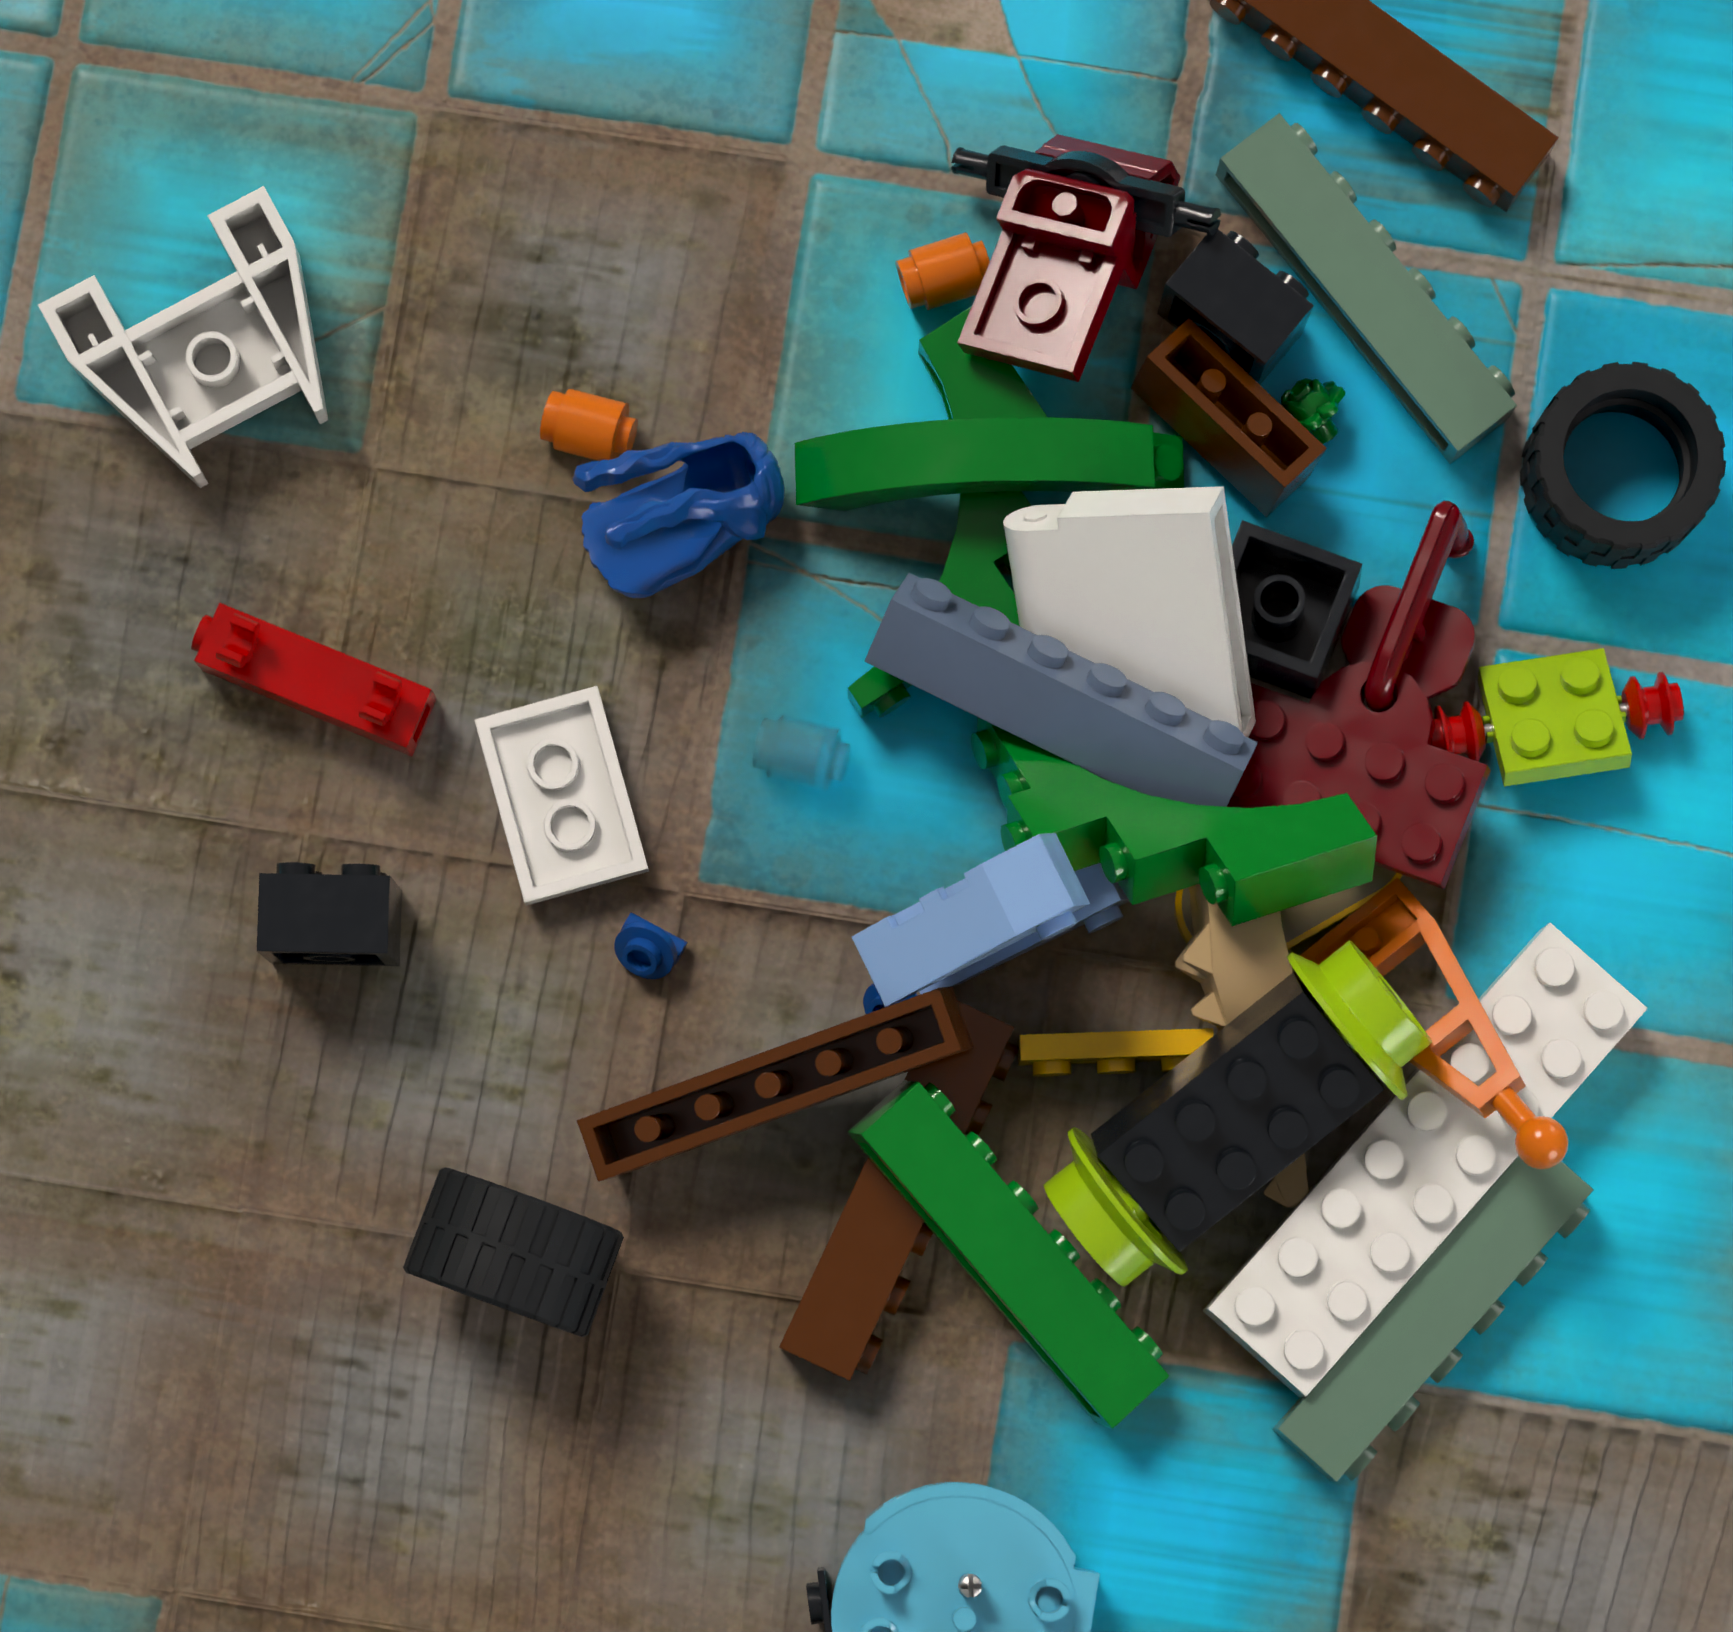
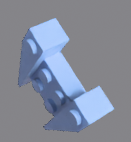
[852,833,1129,1007]

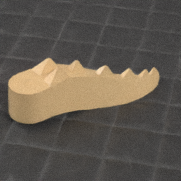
[1175,884,1309,1208]

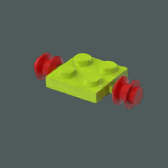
[1432,648,1684,787]

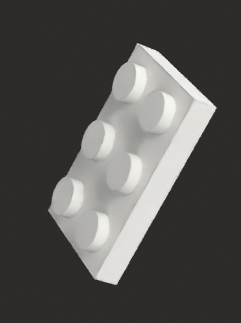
[474,686,649,906]

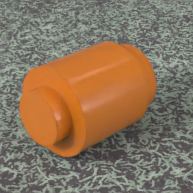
[895,232,990,310]
[540,389,638,461]

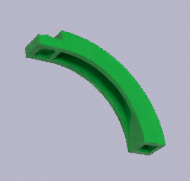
[794,417,1184,511]

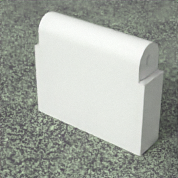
[1003,486,1256,737]

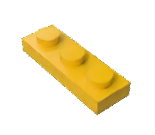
[1017,1028,1214,1077]

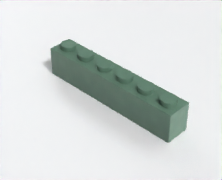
[1215,113,1517,464]
[1273,1155,1594,1482]

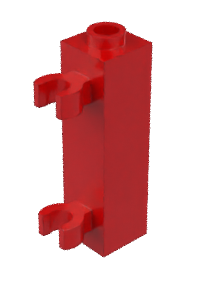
[191,602,437,757]

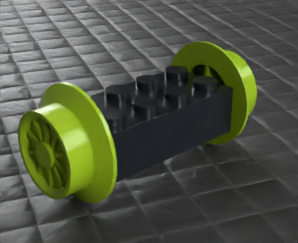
[1043,940,1432,1287]

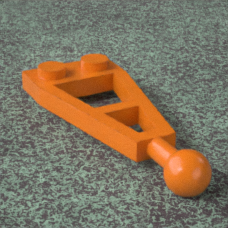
[1300,877,1569,1169]

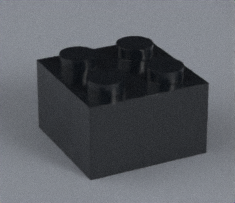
[1157,229,1314,385]
[1232,520,1362,699]
[257,862,402,966]

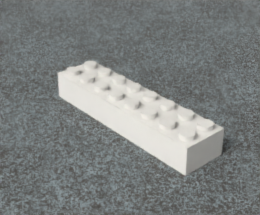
[1202,923,1648,1397]

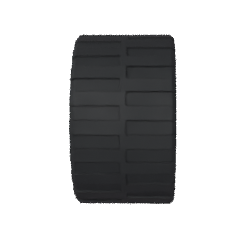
[1520,362,1726,569]
[403,1167,624,1337]

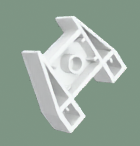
[38,186,328,488]

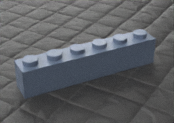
[864,573,1258,807]

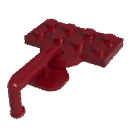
[1227,500,1491,889]

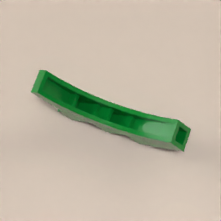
[848,306,1047,718]
[971,717,1377,926]

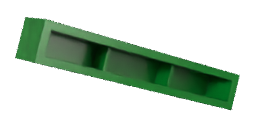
[847,1080,1169,1429]

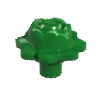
[1281,378,1346,444]

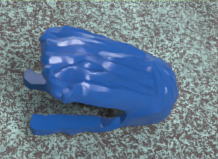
[572,432,785,598]

